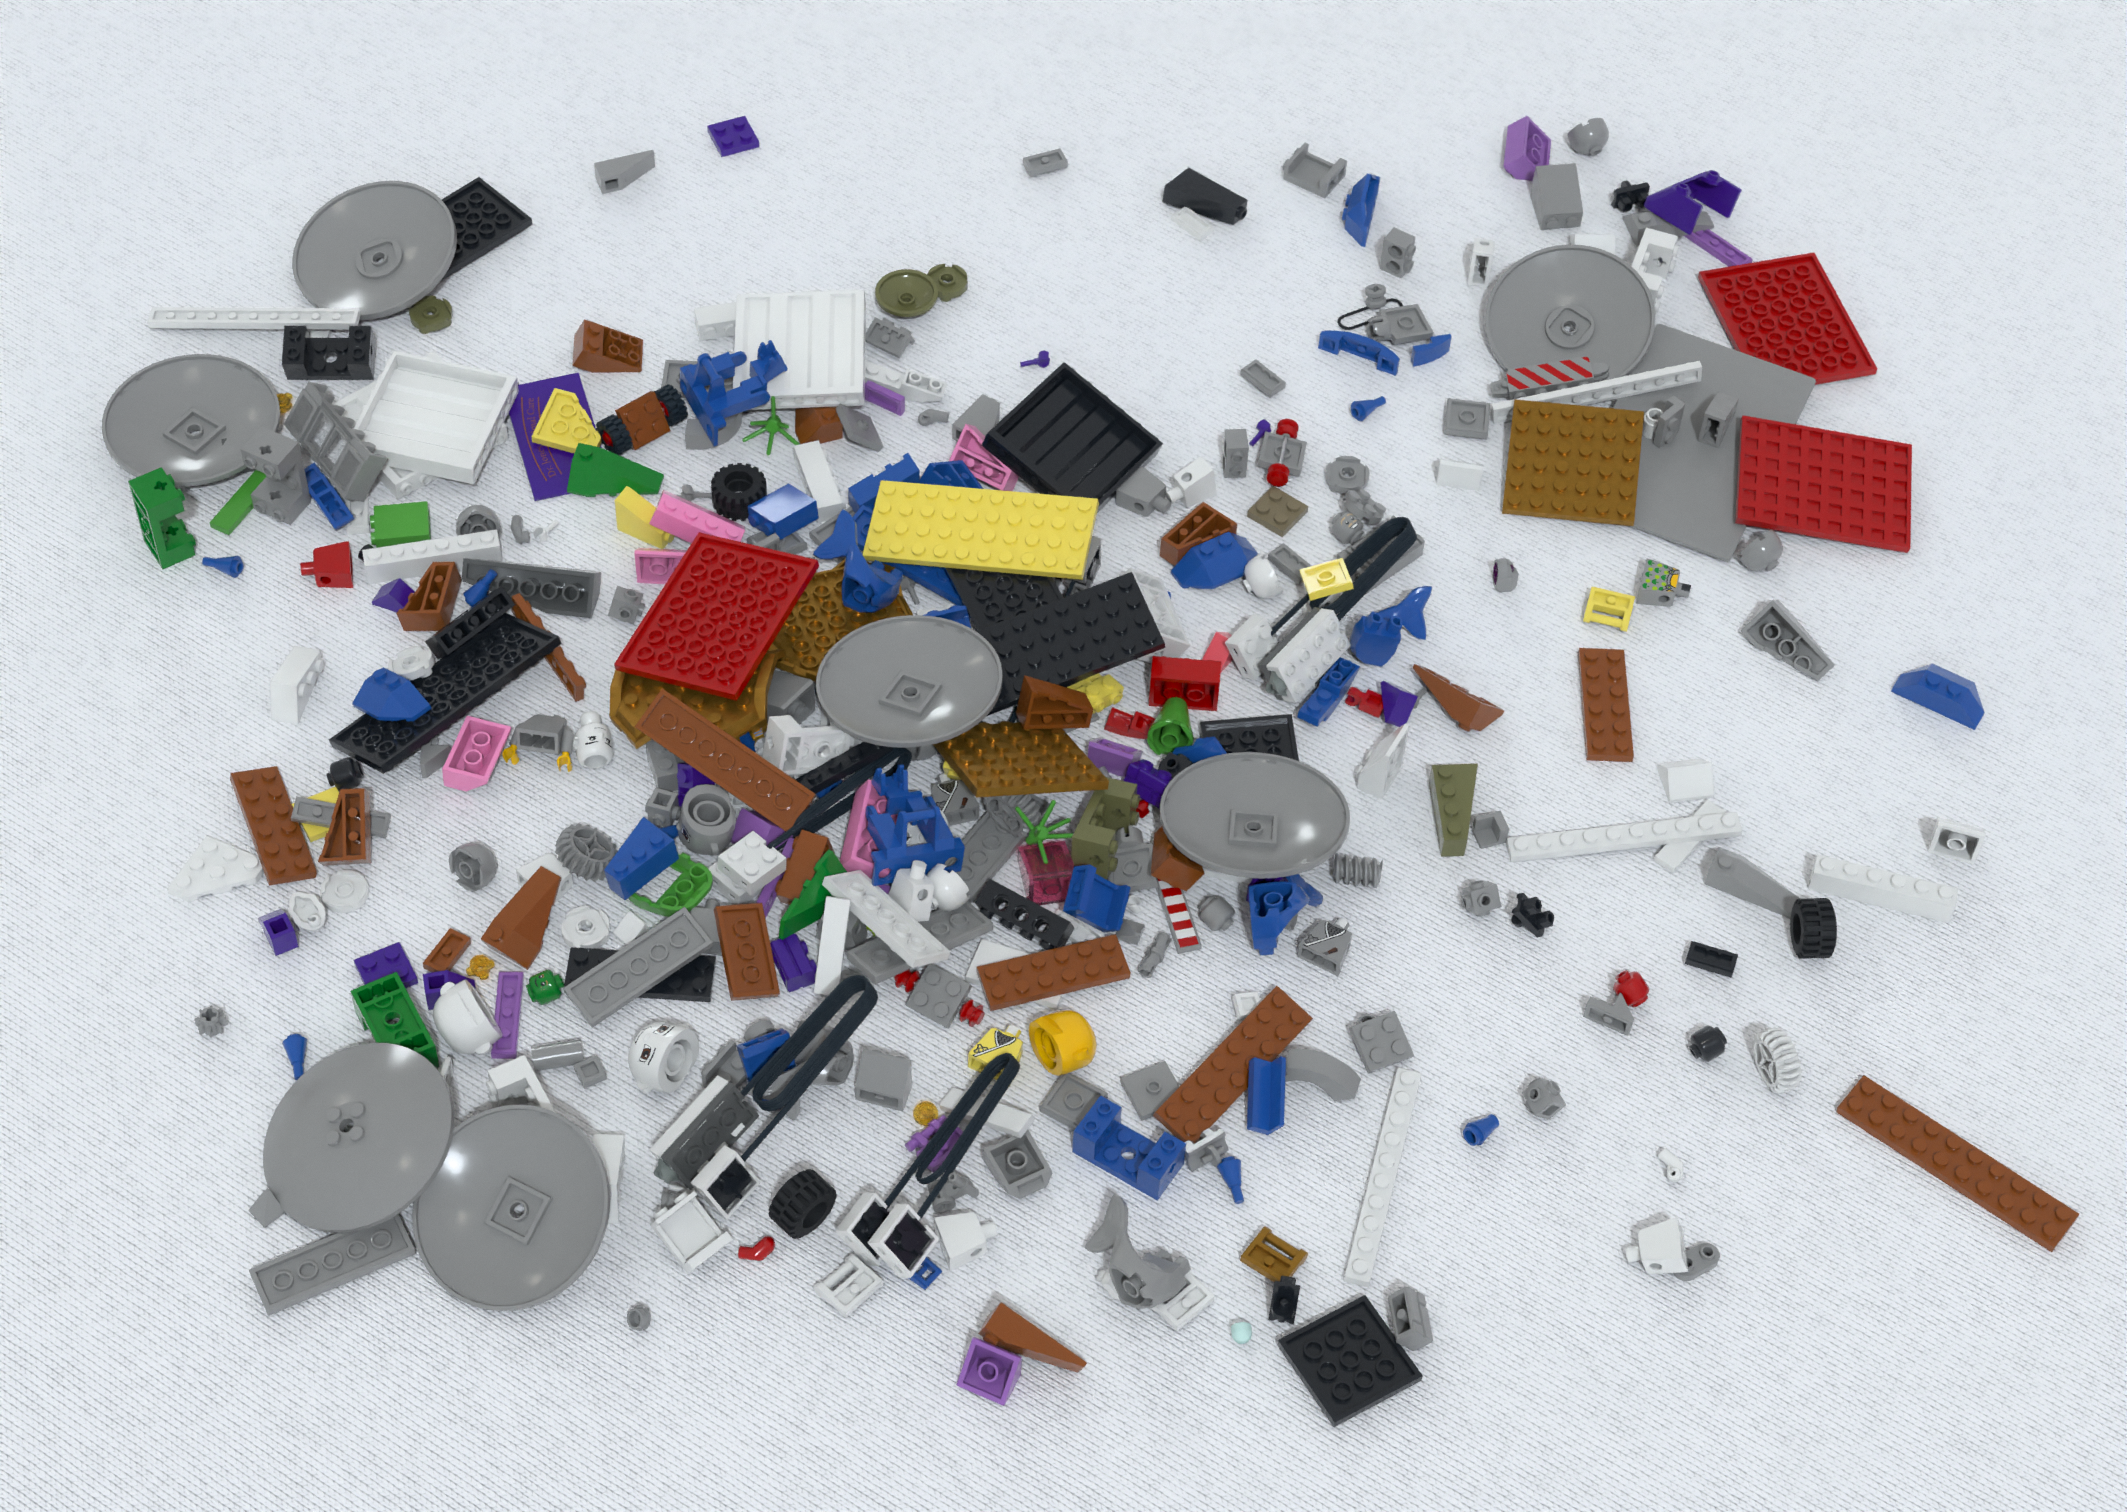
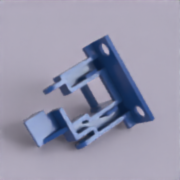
[680,340,788,446]
[865,764,965,886]

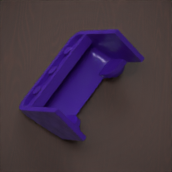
[1644,170,1742,235]

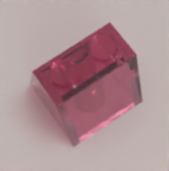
[1018,841,1074,905]

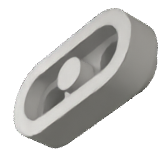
[1673,1243,1720,1281]

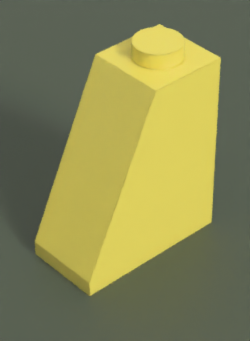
[614,486,675,549]

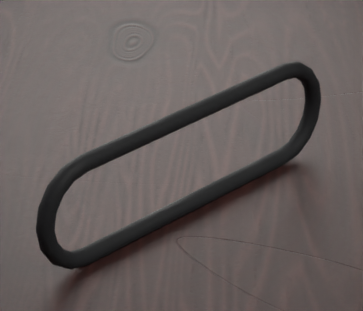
[1337,298,1403,330]

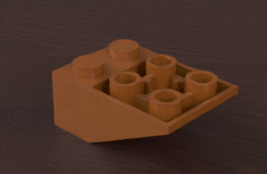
[572,319,643,373]

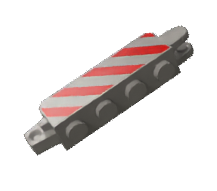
[1490,356,1609,400]

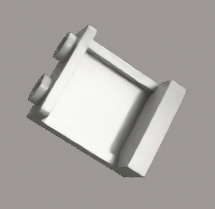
[650,1191,733,1275]

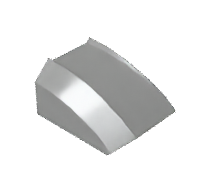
[982,1130,1053,1199]

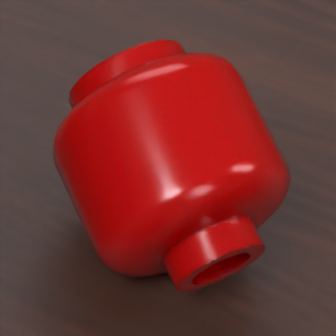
[1613,970,1650,1008]

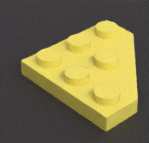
[532,388,601,453]

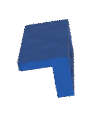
[1247,1056,1286,1135]

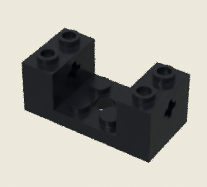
[282,326,376,380]

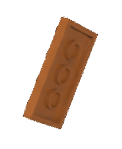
[714,903,780,1001]

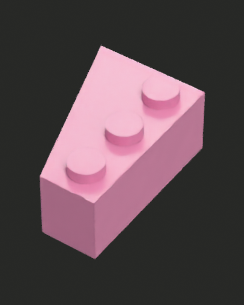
[949,424,1019,491]

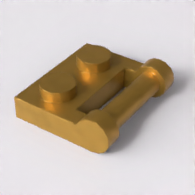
[1240,1226,1308,1282]

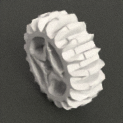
[1752,1027,1802,1094]

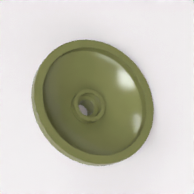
[875,269,938,317]

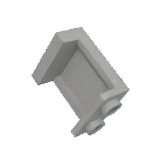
[1283,143,1347,199]

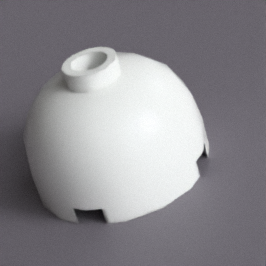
[1243,553,1284,598]
[926,863,970,912]

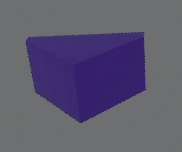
[372,578,415,612]
[1380,681,1418,727]

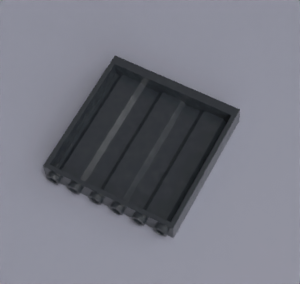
[982,362,1163,513]

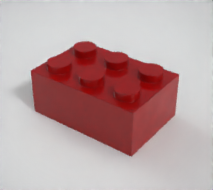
[1149,656,1221,711]

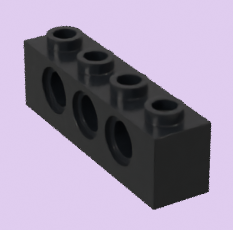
[425,586,515,660]
[975,878,1075,950]

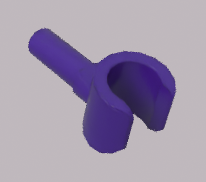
[1020,350,1050,368]
[1249,419,1271,446]

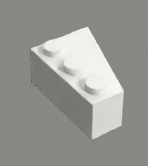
[592,1134,625,1224]

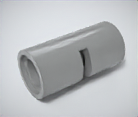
[531,1039,584,1071]

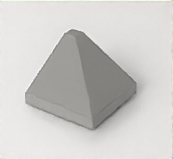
[1116,918,1145,945]
[249,1188,285,1228]

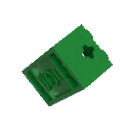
[128,467,196,570]
[350,972,440,1068]

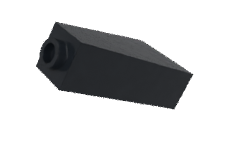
[1162,168,1248,225]

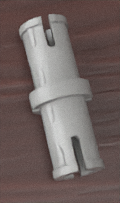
[1138,932,1172,978]

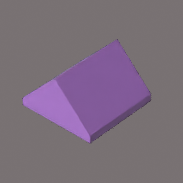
[1088,737,1143,778]
[731,808,793,849]
[956,1337,1022,1406]

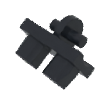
[1611,180,1650,212]
[1511,893,1554,938]
[1268,1276,1300,1325]

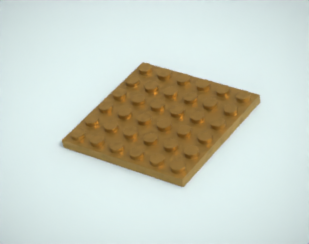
[1502,399,1644,526]
[933,721,1109,798]

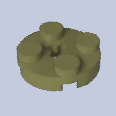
[927,264,968,302]
[409,295,453,334]

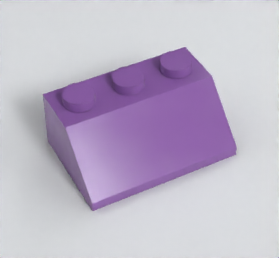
[1504,116,1551,181]

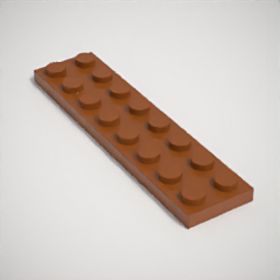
[635,689,817,832]
[1153,986,1313,1143]

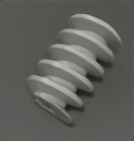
[1332,853,1383,888]

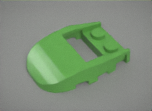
[628,852,713,917]

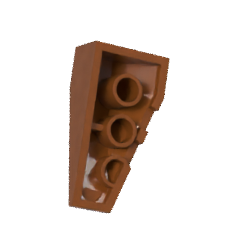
[481,866,562,970]
[978,1302,1087,1373]

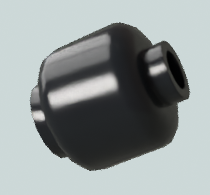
[326,757,364,791]
[1689,1025,1727,1062]

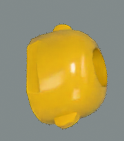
[1029,1010,1097,1076]

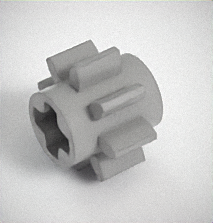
[194,1005,228,1038]

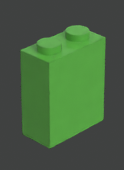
[370,501,431,548]

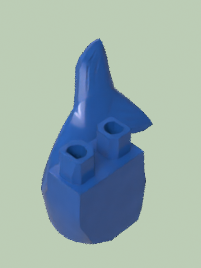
[813,510,903,613]
[1349,586,1432,667]
[1249,874,1323,955]

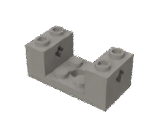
[240,426,311,525]

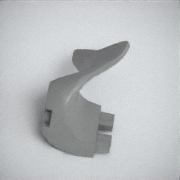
[748,1020,854,1120]
[1085,1194,1191,1309]

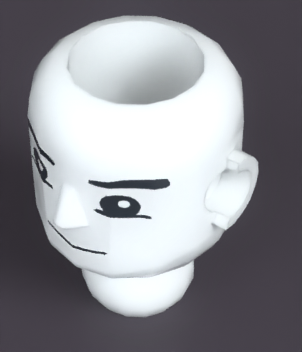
[572,711,614,769]

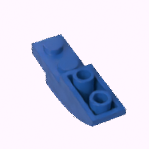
[1297,657,1360,727]

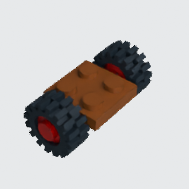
[596,384,688,455]

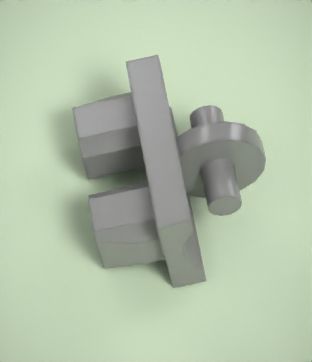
[1185,1128,1229,1172]

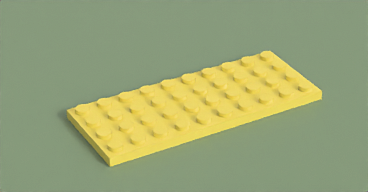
[863,480,1099,580]

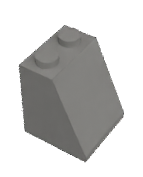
[1530,163,1583,230]
[767,670,815,725]

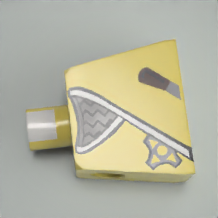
[968,1025,1023,1085]

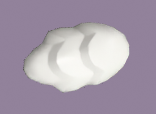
[287,892,326,932]

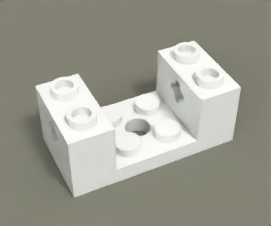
[1631,228,1680,313]
[1123,568,1191,663]
[762,715,864,775]
[486,1055,555,1112]

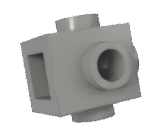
[608,586,645,624]
[645,788,681,827]
[1461,880,1502,917]
[1522,1078,1566,1120]

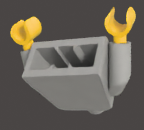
[502,714,574,772]

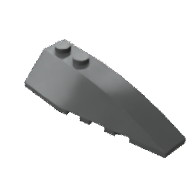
[461,558,601,618]

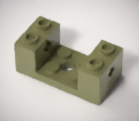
[1071,777,1140,880]

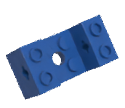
[1072,1095,1186,1201]

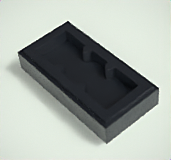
[1685,941,1738,978]

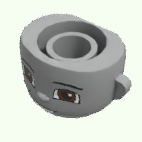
[676,784,736,856]

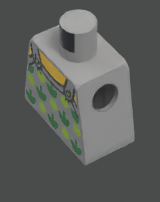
[1636,558,1691,607]

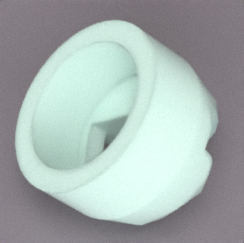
[1231,1322,1252,1344]

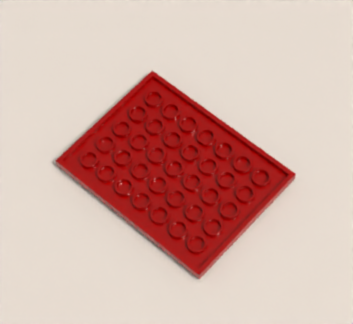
[1698,252,1878,385]
[614,532,819,701]

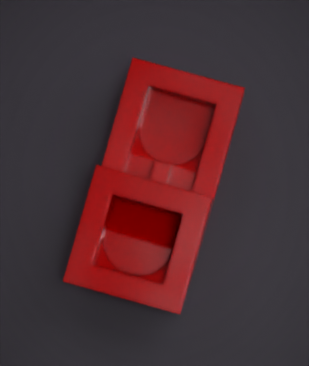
[1104,707,1155,739]

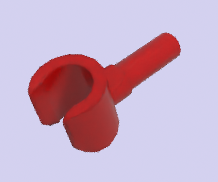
[1136,800,1149,818]

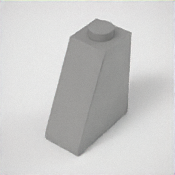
[1698,392,1739,448]
[952,394,1000,442]

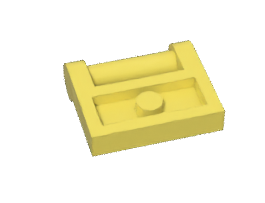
[1583,587,1635,632]

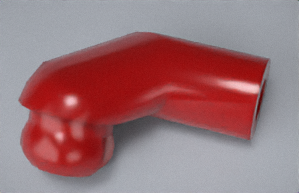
[738,1236,775,1261]

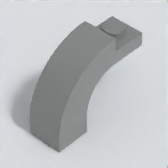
[685,389,742,450]
[1275,1049,1361,1101]

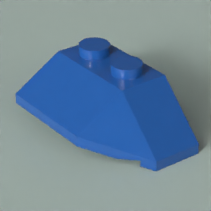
[1342,173,1380,247]
[1171,532,1258,589]
[1891,663,1985,730]
[352,667,432,721]

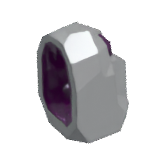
[1492,558,1519,592]

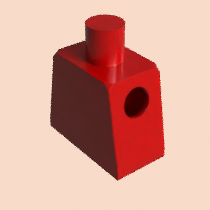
[300,541,353,588]

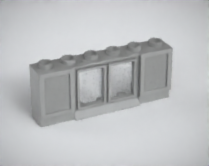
[284,382,387,502]

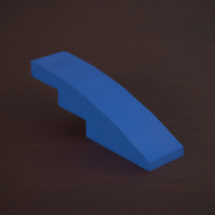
[304,462,354,531]

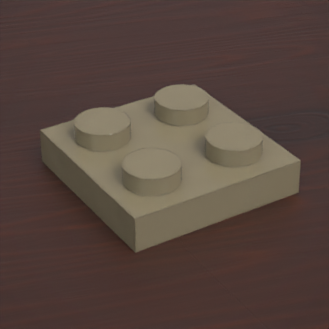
[1247,486,1309,538]

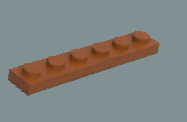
[511,593,586,702]

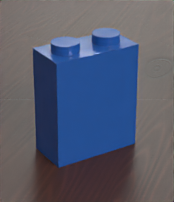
[747,483,819,540]

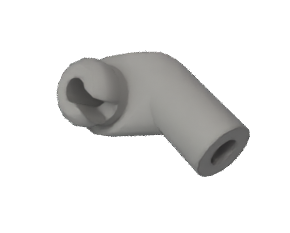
[918,409,949,426]
[510,515,530,544]

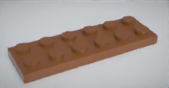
[1578,648,1634,762]
[230,766,317,886]
[977,934,1131,1011]

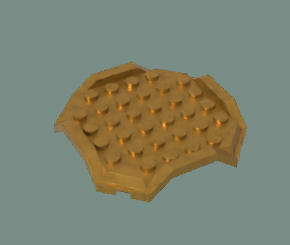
[775,558,913,682]
[609,639,786,749]

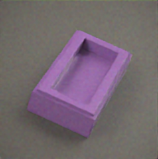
[865,380,905,416]

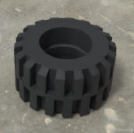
[711,463,767,521]
[1790,898,1837,959]
[769,1169,837,1239]

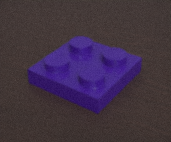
[707,116,759,157]
[353,942,418,988]

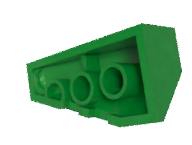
[567,443,664,497]
[778,849,847,940]

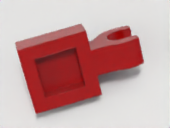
[1345,687,1384,718]

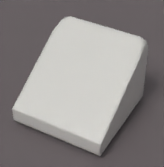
[613,911,647,946]

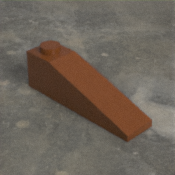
[795,407,843,444]
[1413,664,1505,732]

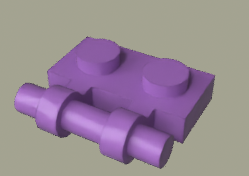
[905,1115,963,1173]

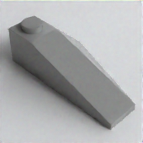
[1622,211,1714,247]
[1741,600,1835,681]
[1705,848,1800,918]

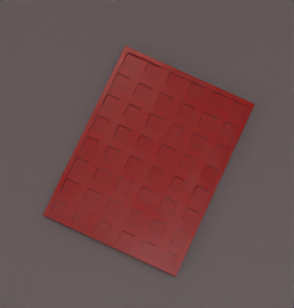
[1735,415,1912,553]

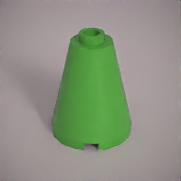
[1147,697,1194,755]

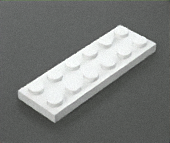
[822,870,951,968]

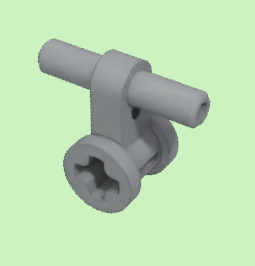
[928,1172,979,1213]

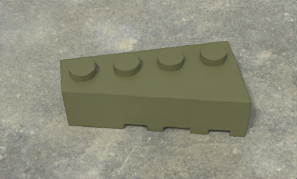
[1429,763,1478,857]

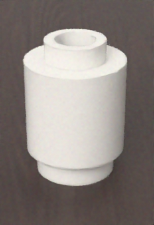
[1642,408,1663,439]

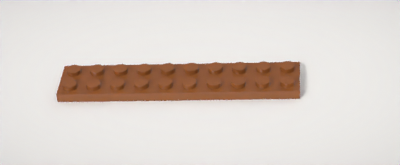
[1836,1075,2079,1252]

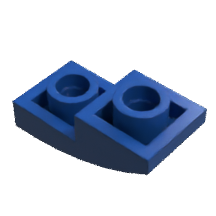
[1411,334,1452,367]
[1173,736,1227,764]

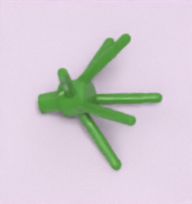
[742,396,800,455]
[1015,800,1073,864]

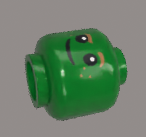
[526,969,565,1005]

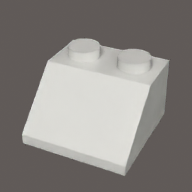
[1928,817,1986,865]

